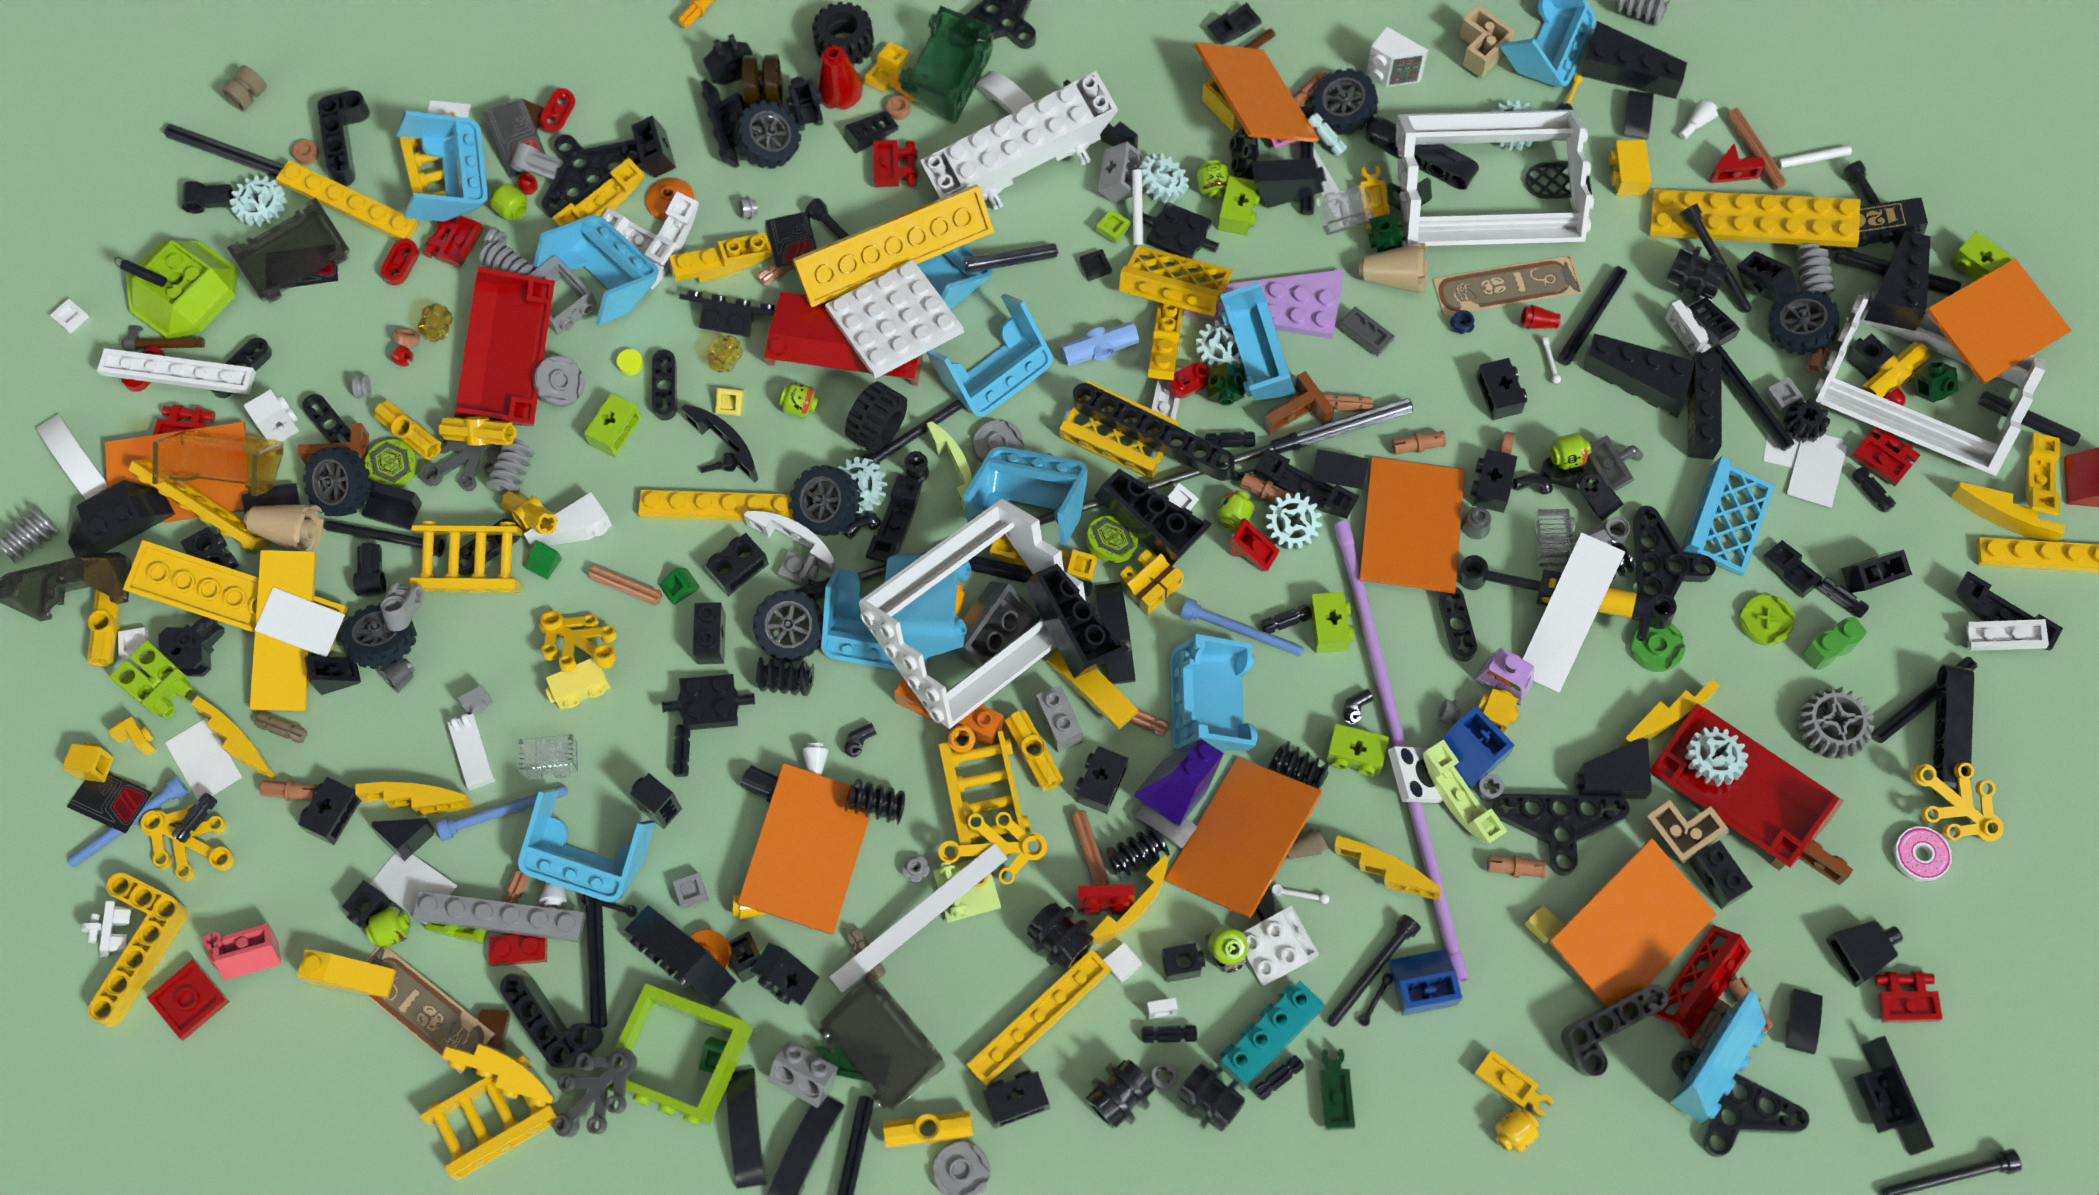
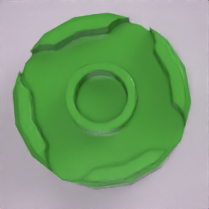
[1630,624,1685,672]

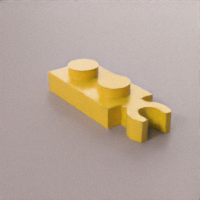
[1359,166,1390,229]
[1474,1050,1554,1118]

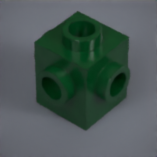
[1368,212,1406,253]
[1914,361,1958,403]
[1207,362,1244,406]

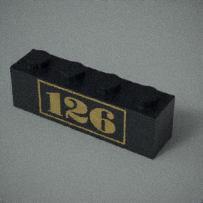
[1820,197,1928,251]
[1688,352,1722,460]

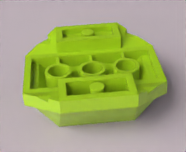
[126,240,239,338]

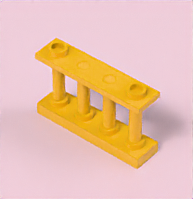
[397,112,456,196]
[409,521,524,593]
[939,731,1030,845]
[420,1055,558,1181]

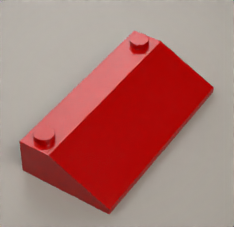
[454,266,555,426]
[764,291,923,386]
[1650,703,1844,868]

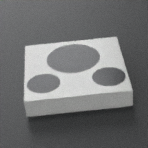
[1388,746,1443,803]

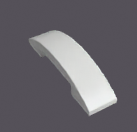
[976,71,1034,114]
[650,192,699,290]
[602,208,677,266]
[36,414,107,500]
[744,511,836,574]

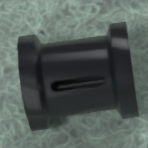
[904,451,929,482]

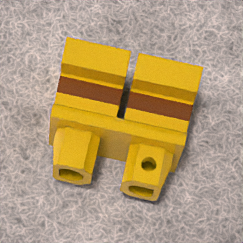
[1120,550,1184,616]

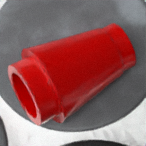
[1521,304,1561,329]

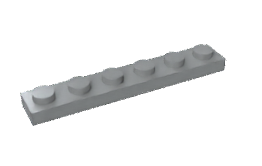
[412,891,586,942]

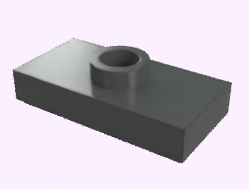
[1339,306,1395,357]

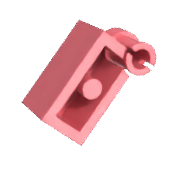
[202,923,281,981]

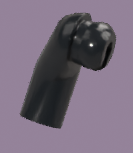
[1513,473,1553,495]
[842,511,881,539]
[1343,689,1374,724]
[844,722,877,757]

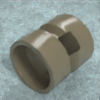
[219,65,267,111]

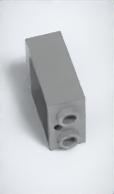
[528,255,597,335]

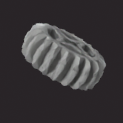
[1797,686,1875,760]

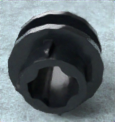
[1667,246,1728,301]
[1026,902,1094,970]
[1086,1059,1155,1128]
[1177,1064,1246,1132]

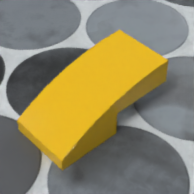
[864,42,910,93]

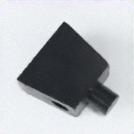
[1826,921,1903,987]

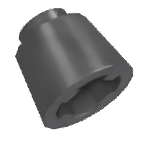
[1461,507,1491,540]
[379,658,415,693]

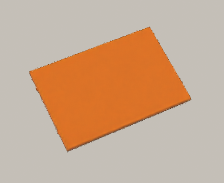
[1194,42,1319,142]
[1925,258,2072,385]
[105,422,251,523]
[1359,457,1465,594]
[1165,757,1323,919]
[737,763,871,935]
[1549,838,1717,1012]

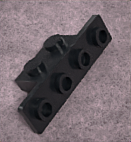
[701,79,754,168]
[679,290,775,337]
[1854,1036,1934,1156]

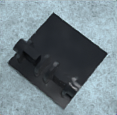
[1229,127,1259,180]

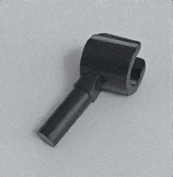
[700,452,737,473]

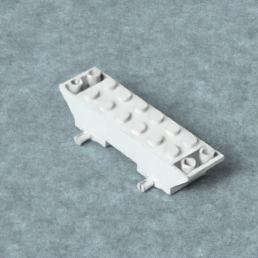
[920,71,1118,210]

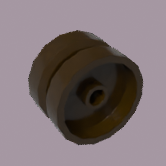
[742,54,783,108]

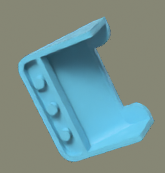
[917,244,992,310]

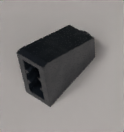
[1251,158,1326,208]
[1574,738,1652,799]

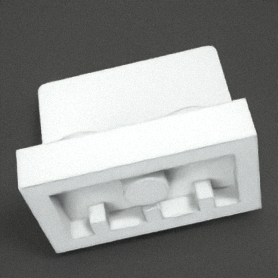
[1664,297,1723,358]
[1242,905,1319,986]

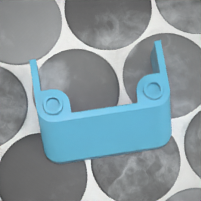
[1500,0,1595,87]
[396,111,488,221]
[533,215,659,325]
[1220,282,1296,400]
[926,294,1052,417]
[963,446,1088,546]
[518,789,656,902]

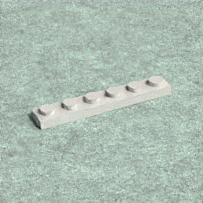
[97,348,256,395]

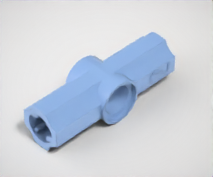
[1060,321,1139,367]

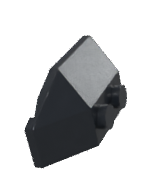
[68,480,175,565]

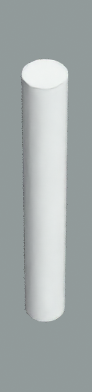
[1777,145,1852,169]
[1132,170,1143,246]

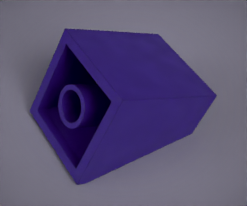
[1134,739,1224,826]

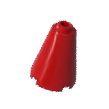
[815,46,863,110]

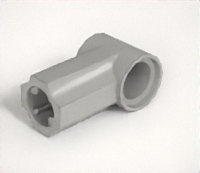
[509,143,563,181]
[1575,516,1630,546]

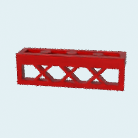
[1653,925,1751,1039]

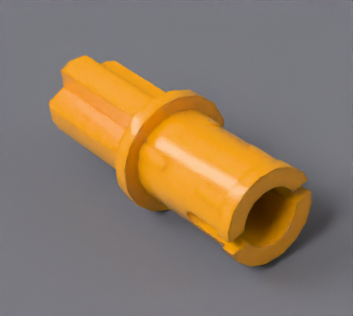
[678,0,715,28]

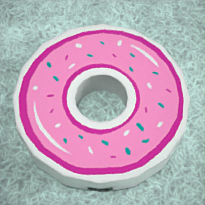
[1893,826,1952,882]

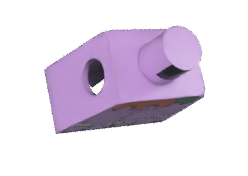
[1475,648,1534,706]

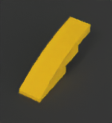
[1951,482,2065,542]
[1046,650,1138,730]
[1620,679,1720,747]
[191,696,277,781]
[355,782,473,816]
[1334,836,1441,901]

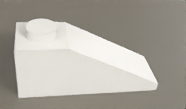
[524,492,612,548]

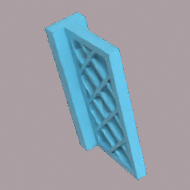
[1681,456,1775,576]

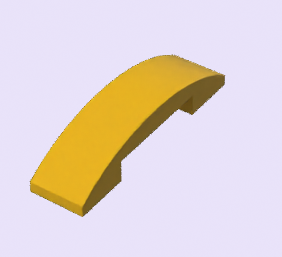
[552,158,645,227]
[2025,432,2060,516]
[990,534,1098,581]
[1090,854,1169,946]

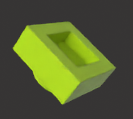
[1096,209,1131,243]

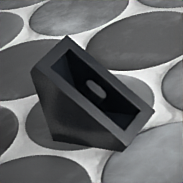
[305,656,361,695]
[372,818,434,861]
[728,931,761,983]

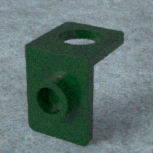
[1387,178,1432,210]

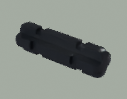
[1205,431,1256,448]
[1852,467,1896,513]
[1818,577,1869,618]
[1261,604,1312,634]
[673,724,690,777]
[171,792,217,843]
[1141,1025,1197,1043]
[1254,1055,1304,1100]

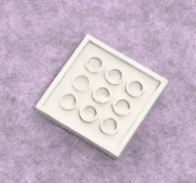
[825,260,964,379]

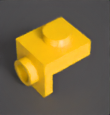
[108,716,156,756]

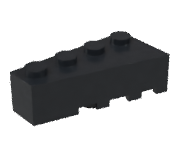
[1581,21,1687,99]
[1864,231,1931,331]
[1583,333,1695,418]
[1094,469,1212,566]
[1024,564,1129,679]
[624,905,737,1007]

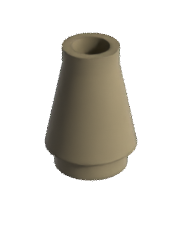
[1288,828,1328,860]

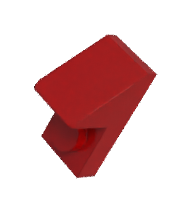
[1709,144,1765,183]
[1230,518,1280,572]

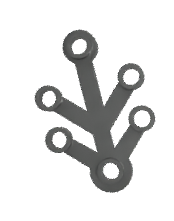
[420,436,502,492]
[553,1048,637,1137]

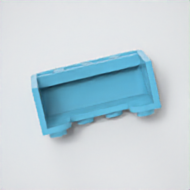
[821,568,928,671]

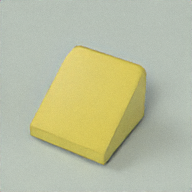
[715,387,745,416]
[1524,905,1564,944]

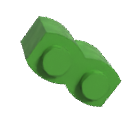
[1803,617,1867,670]

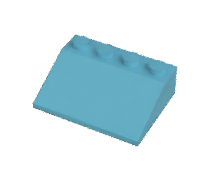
[1670,990,1766,1123]

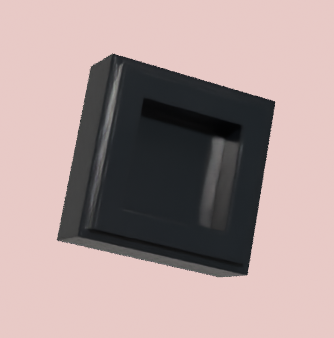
[1080,249,1112,281]

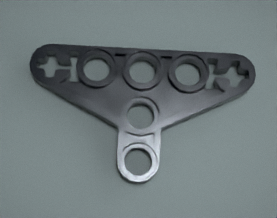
[947,0,1036,49]
[541,134,641,218]
[1633,506,1716,627]
[1492,794,1630,876]
[1672,1050,1810,1157]

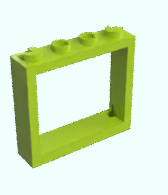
[602,983,753,1126]

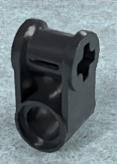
[1575,471,1624,521]

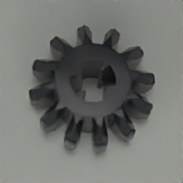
[1783,398,1830,443]

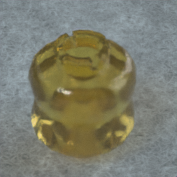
[417,303,453,342]
[706,335,743,373]

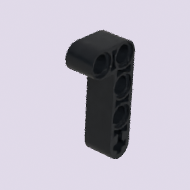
[317,90,370,187]
[500,974,603,1068]
[1561,985,1669,1077]

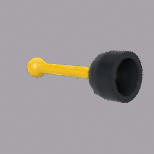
[1555,74,1583,110]

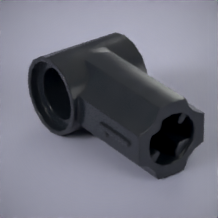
[181,181,234,214]
[353,542,386,596]
[740,765,779,804]

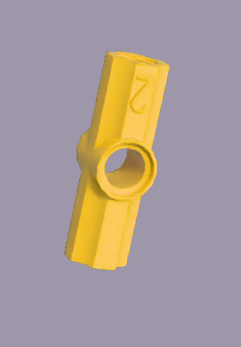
[1861,342,1931,398]
[374,400,442,460]
[439,416,516,445]
[500,491,558,535]
[87,585,122,667]
[1004,710,1063,792]
[883,1110,973,1148]

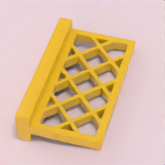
[1119,245,1233,317]
[1059,381,1180,480]

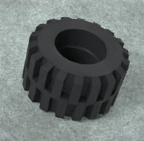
[812,2,874,66]
[845,381,908,453]

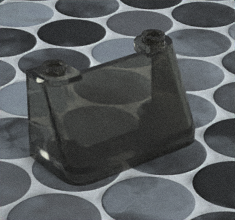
[227,197,350,303]
[0,552,131,622]
[818,972,945,1112]

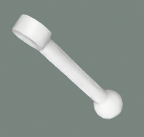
[1542,336,1561,384]
[1272,884,1330,904]

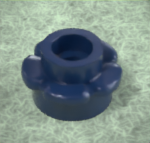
[1450,310,1475,334]

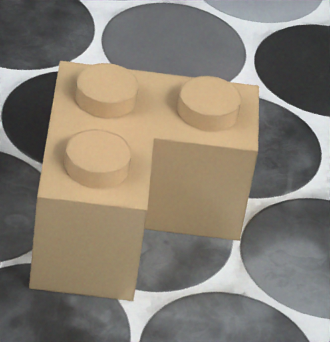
[1459,5,1516,78]
[1647,800,1729,864]

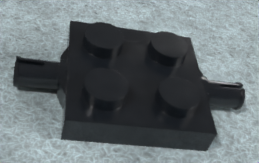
[1143,202,1220,259]
[662,674,755,731]

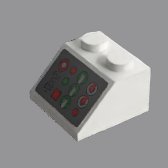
[1366,27,1428,87]

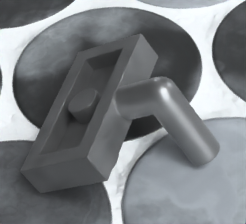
[1588,435,1643,492]

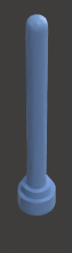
[1180,597,1304,656]
[68,775,189,867]
[435,786,568,841]

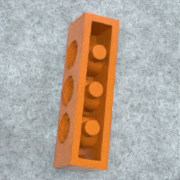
[894,678,1004,746]

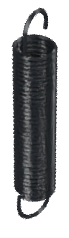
[114,257,173,289]

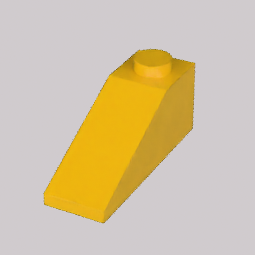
[297,949,396,998]

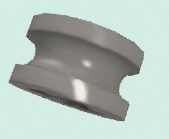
[484,227,508,246]
[352,375,371,398]
[1477,774,1504,802]
[1151,1062,1177,1091]

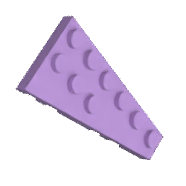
[1183,269,1344,339]

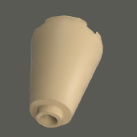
[1359,243,1427,293]
[244,504,324,551]

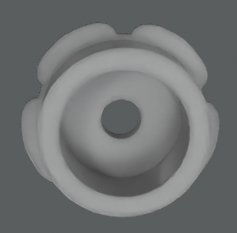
[739,195,758,220]
[1438,699,1461,725]
[902,856,930,882]

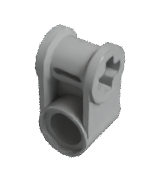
[380,582,424,631]

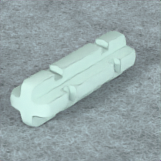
[1308,113,1347,156]

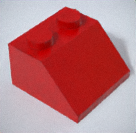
[2064,447,2099,507]

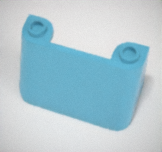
[885,554,971,659]
[1170,634,1258,751]

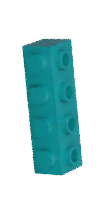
[1219,980,1325,1090]

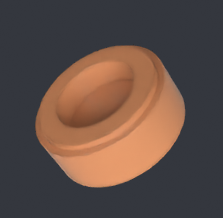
[886,95,911,120]
[292,140,319,165]
[393,328,420,347]
[1500,431,1515,455]

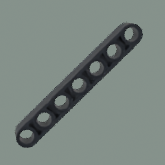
[1073,383,1235,481]

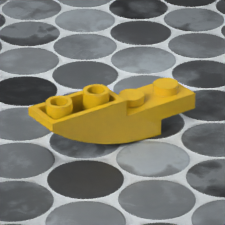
[668,233,773,283]
[1148,302,1183,380]
[442,1043,555,1107]

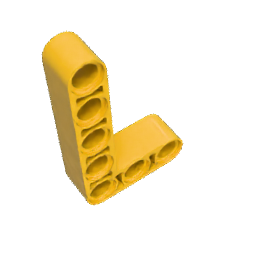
[88,872,188,1027]

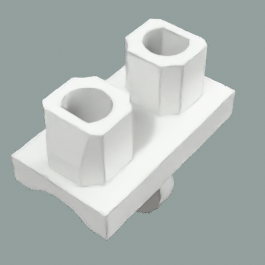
[80,901,131,957]

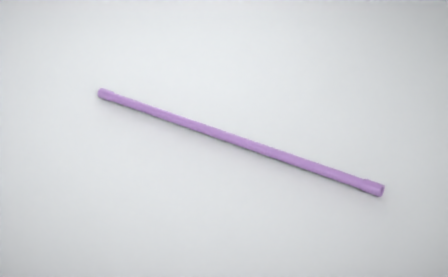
[1334,520,1469,983]

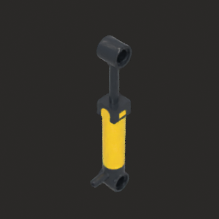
[1460,555,1677,642]

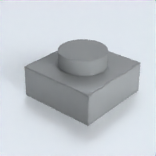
[1765,377,1804,412]
[458,685,493,715]
[673,872,709,910]

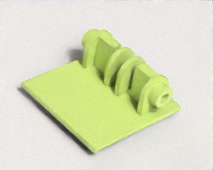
[933,858,1001,923]

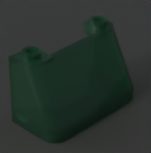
[898,6,994,124]

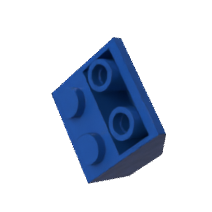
[1438,706,1515,789]
[1388,949,1463,1016]

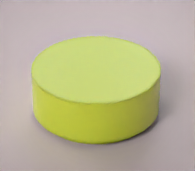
[617,349,644,376]

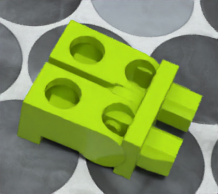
[109,640,196,719]

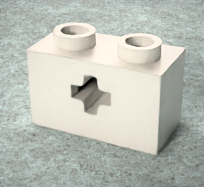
[243,389,299,447]

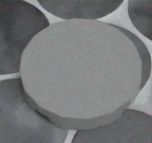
[533,356,585,407]
[973,420,1024,463]
[933,1142,990,1195]

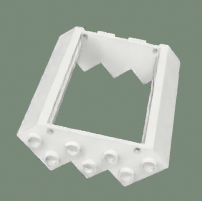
[1395,110,1594,246]
[1814,289,2045,476]
[859,499,1086,729]

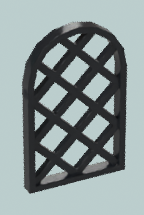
[1525,161,1592,199]

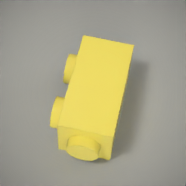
[545,657,611,710]

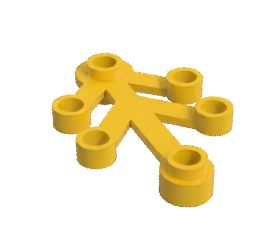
[539,611,617,672]
[1910,763,2004,842]
[141,804,234,882]
[938,811,1047,886]

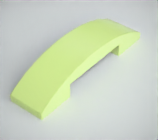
[927,421,972,517]
[1423,739,1507,845]

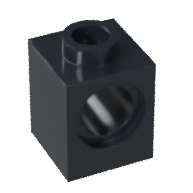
[1847,333,1895,380]
[342,879,392,927]
[1162,943,1205,983]

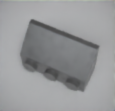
[953,581,1041,668]

